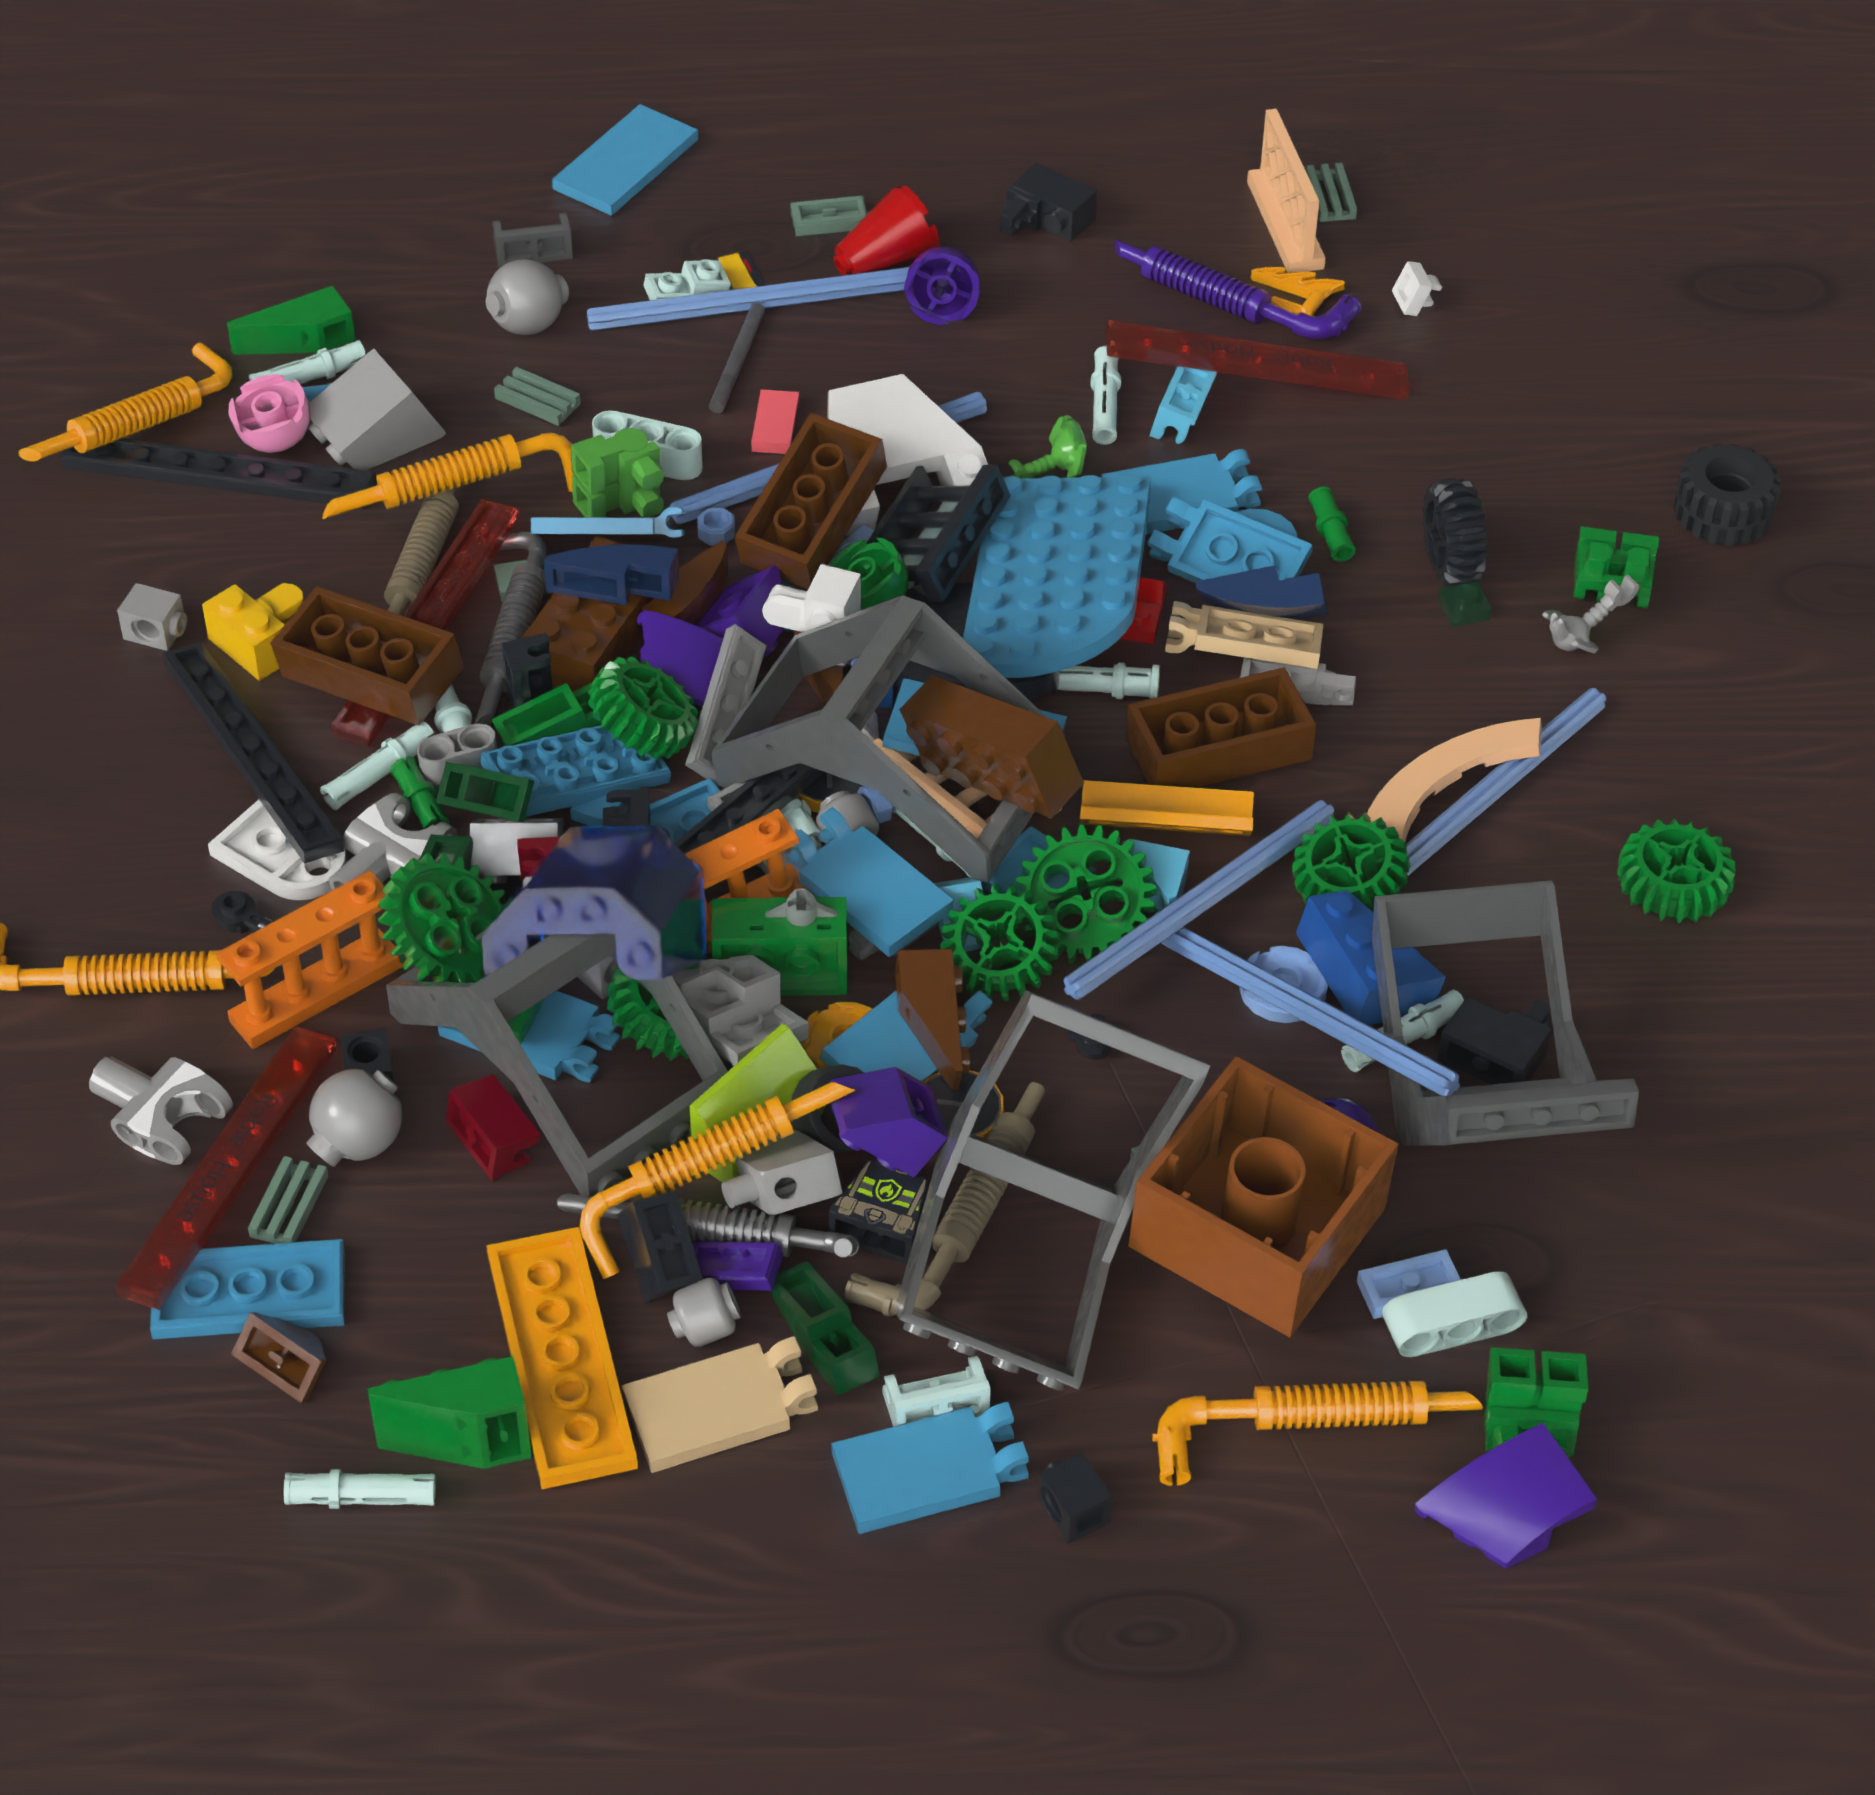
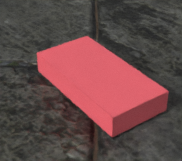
[751,389,799,454]

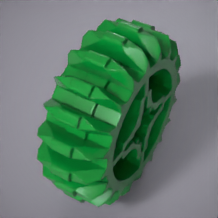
[588,656,699,760]
[1292,811,1410,913]
[1617,818,1736,925]
[940,883,1060,1002]
[606,944,697,1061]

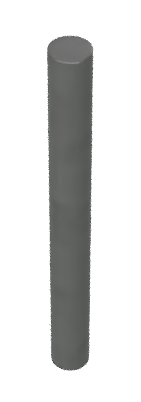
[709,303,765,413]

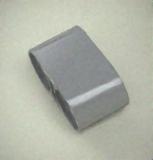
[417,723,498,792]

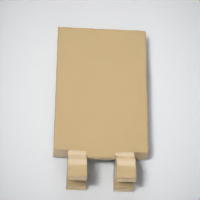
[1165,601,1323,669]
[621,1336,818,1473]

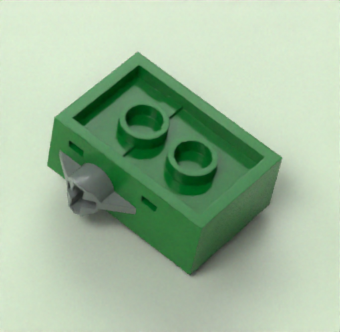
[712,888,847,996]

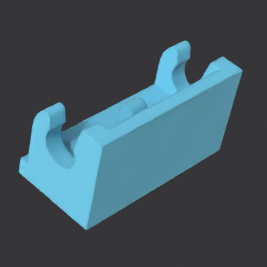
[1149,357,1218,444]

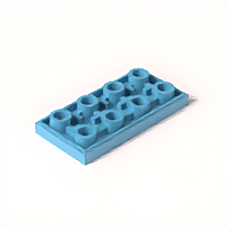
[481,725,671,817]

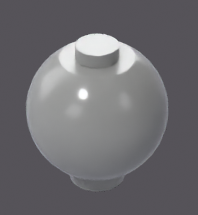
[486,259,569,335]
[306,1069,402,1167]

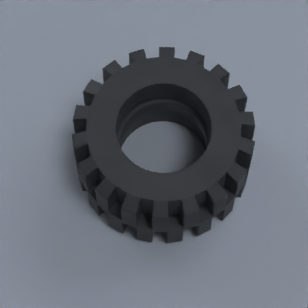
[1673,443,1781,546]

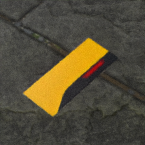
[718,251,765,289]

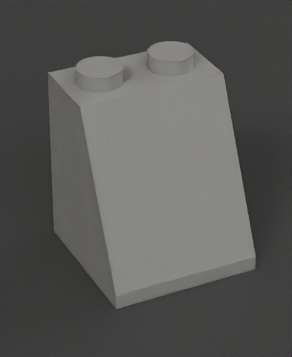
[308,348,447,471]

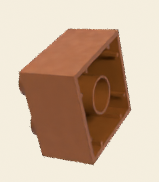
[1128,1056,1399,1338]

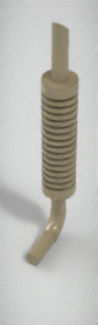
[384,485,459,616]

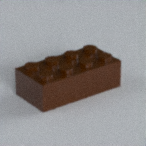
[735,413,887,589]
[522,535,656,692]
[270,586,464,726]
[1125,667,1316,788]
[899,675,1084,818]

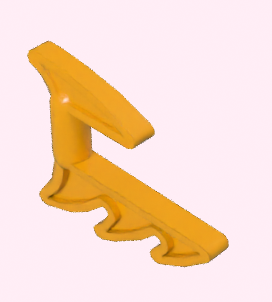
[1251,267,1345,316]

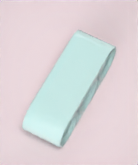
[592,410,703,480]
[1382,1271,1528,1357]

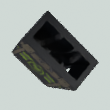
[829,1160,928,1265]

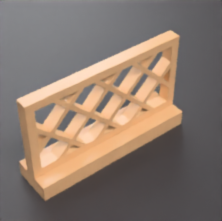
[1247,109,1325,273]

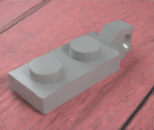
[1240,658,1356,705]

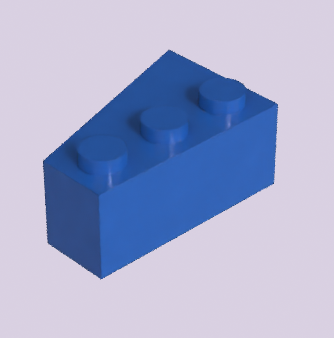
[1296,890,1446,1025]

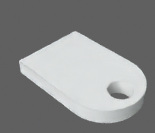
[208,800,347,900]

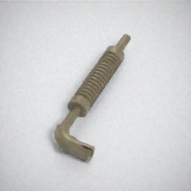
[844,1082,1045,1318]

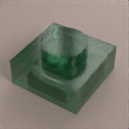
[1438,581,1492,627]

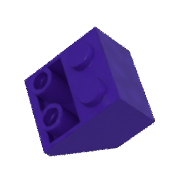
[829,1067,948,1178]

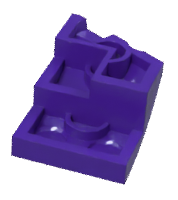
[637,610,723,708]
[1414,1423,1597,1569]

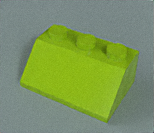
[690,1023,825,1182]

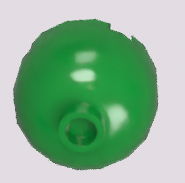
[830,538,909,610]

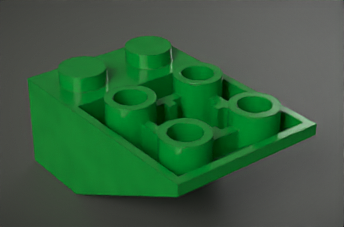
[367,1356,532,1469]

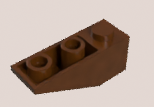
[895,949,970,1091]

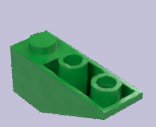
[227,286,355,355]

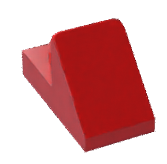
[1120,577,1169,645]

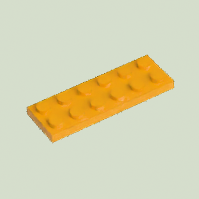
[486,1227,638,1489]

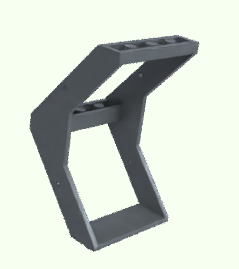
[711,595,1065,883]
[1372,880,1639,1146]
[386,894,728,1197]
[894,990,1210,1391]

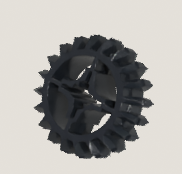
[1422,478,1489,587]

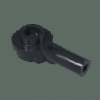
[211,891,274,933]

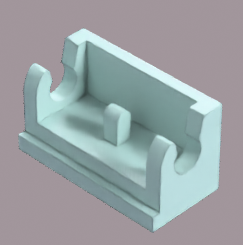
[883,1356,990,1427]

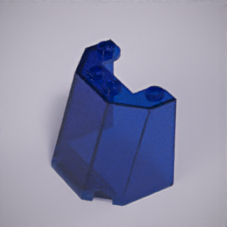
[482,825,707,980]

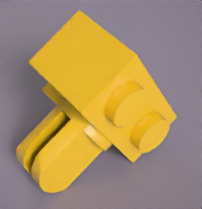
[202,583,304,681]

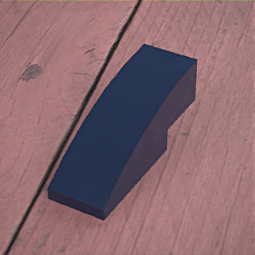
[544,544,679,605]
[1195,565,1329,618]

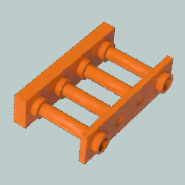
[620,809,811,959]
[216,870,404,1049]

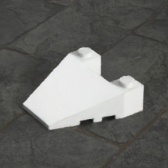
[827,374,988,536]

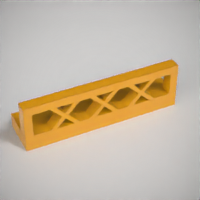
[1080,780,1254,836]

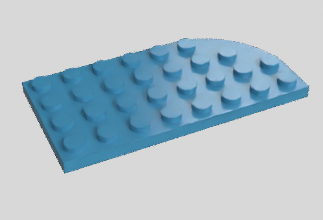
[963,474,1151,678]

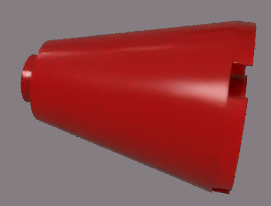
[833,185,940,275]

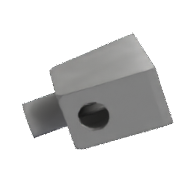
[722,1130,843,1214]

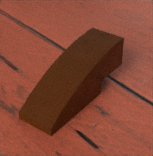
[641,541,728,637]

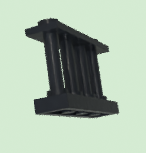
[866,465,1011,602]

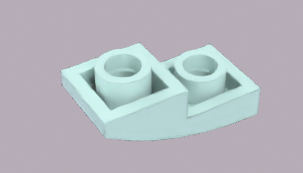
[643,259,731,300]

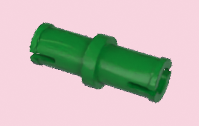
[1308,486,1356,562]
[390,757,450,829]

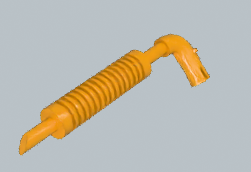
[0,922,275,996]
[1152,1380,1483,1486]

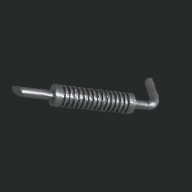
[475,532,547,726]
[557,1194,859,1257]

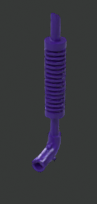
[1115,239,1361,339]

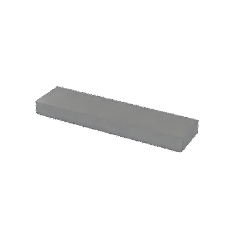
[685,624,767,786]

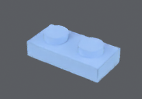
[1357,1249,1461,1319]

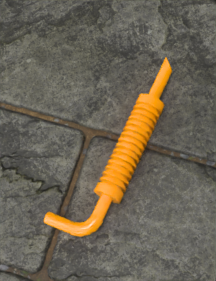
[18,342,233,461]
[322,433,575,519]
[580,1082,857,1279]

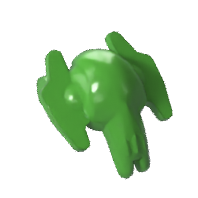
[1002,415,1087,478]

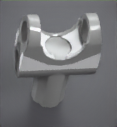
[329,793,458,890]
[89,1057,233,1165]

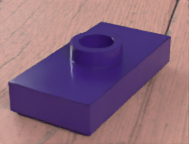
[692,1241,783,1291]

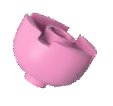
[228,374,310,453]

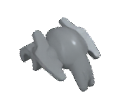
[1542,575,1639,654]

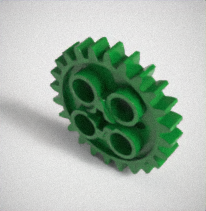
[1016,824,1157,964]
[378,853,518,983]

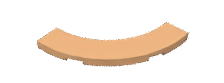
[1367,718,1542,842]

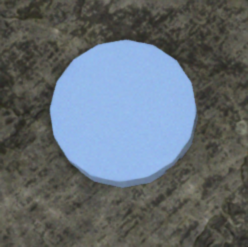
[1239,946,1328,1023]

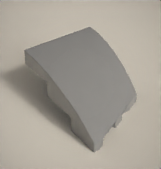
[665,955,809,1066]

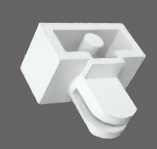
[762,564,861,667]

